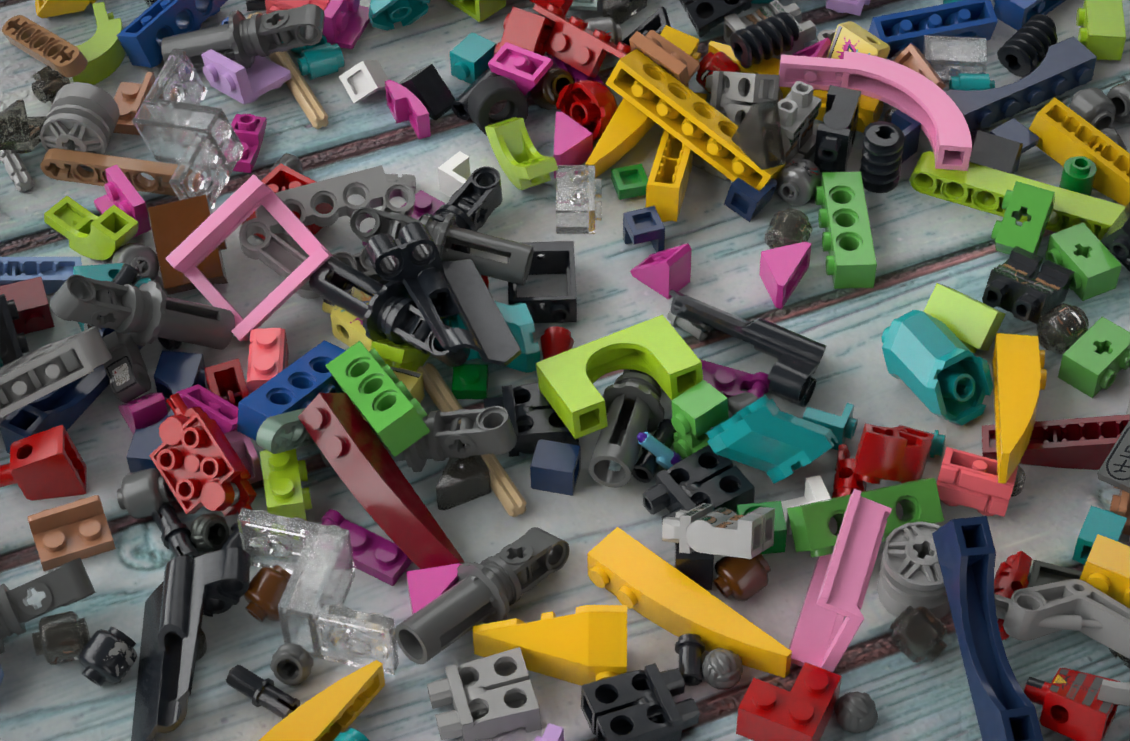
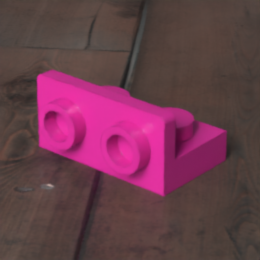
[323,0,370,49]
[94,165,151,238]

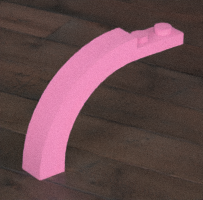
[779,51,972,171]

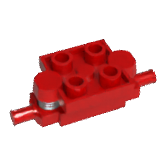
[149,393,262,527]

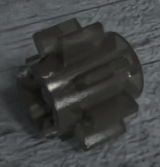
[31,65,70,104]

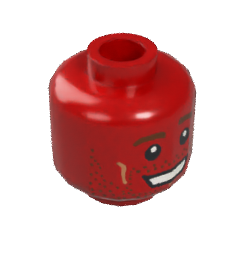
[696,51,741,94]

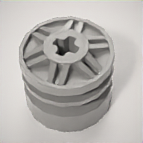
[40,82,120,168]
[877,521,950,624]

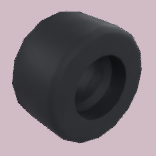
[468,76,529,136]

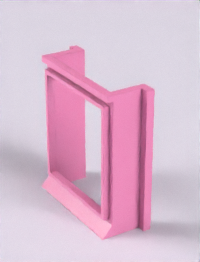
[165,174,334,342]
[789,489,892,672]

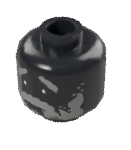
[79,627,137,687]

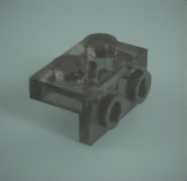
[0,100,47,154]

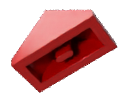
[204,358,249,434]

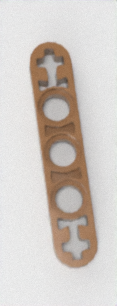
[2,15,88,78]
[40,148,194,196]

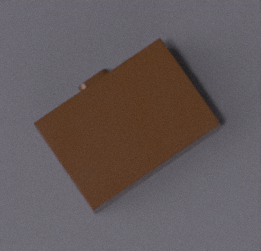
[147,194,228,295]

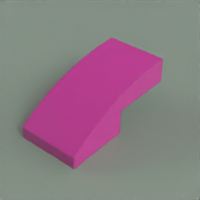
[385,79,431,139]

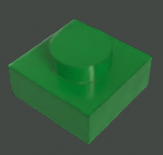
[611,163,648,200]
[452,364,489,400]

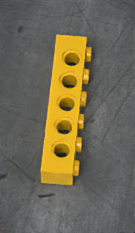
[606,49,787,191]

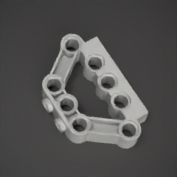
[239,165,415,300]
[0,326,112,418]

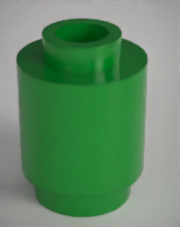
[1059,156,1097,196]

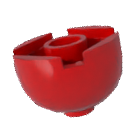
[556,80,618,142]

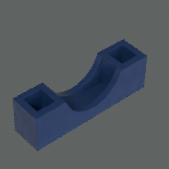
[126,350,208,473]

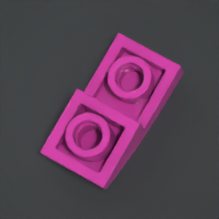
[220,114,267,173]

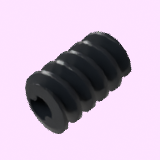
[730,11,799,69]
[997,14,1058,77]
[860,121,905,193]

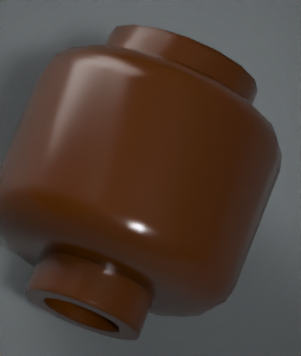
[713,553,771,601]
[244,565,299,622]

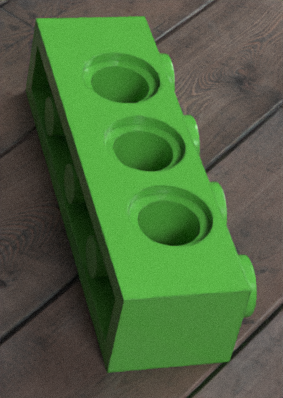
[815,171,877,289]
[325,341,430,457]
[787,477,944,557]

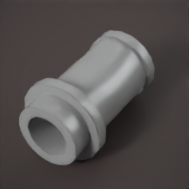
[667,309,712,341]

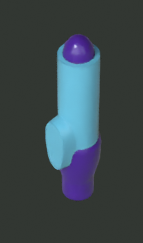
[637,432,683,470]

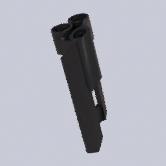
[366,222,521,366]
[669,289,826,408]
[131,548,251,741]

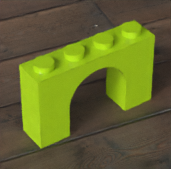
[536,314,703,439]

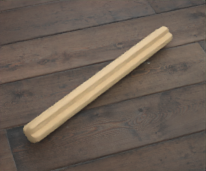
[247,11,329,129]
[417,363,526,517]

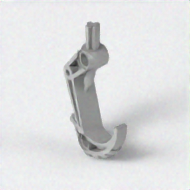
[994,579,1130,706]

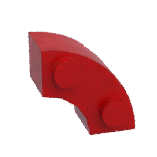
[853,423,934,484]

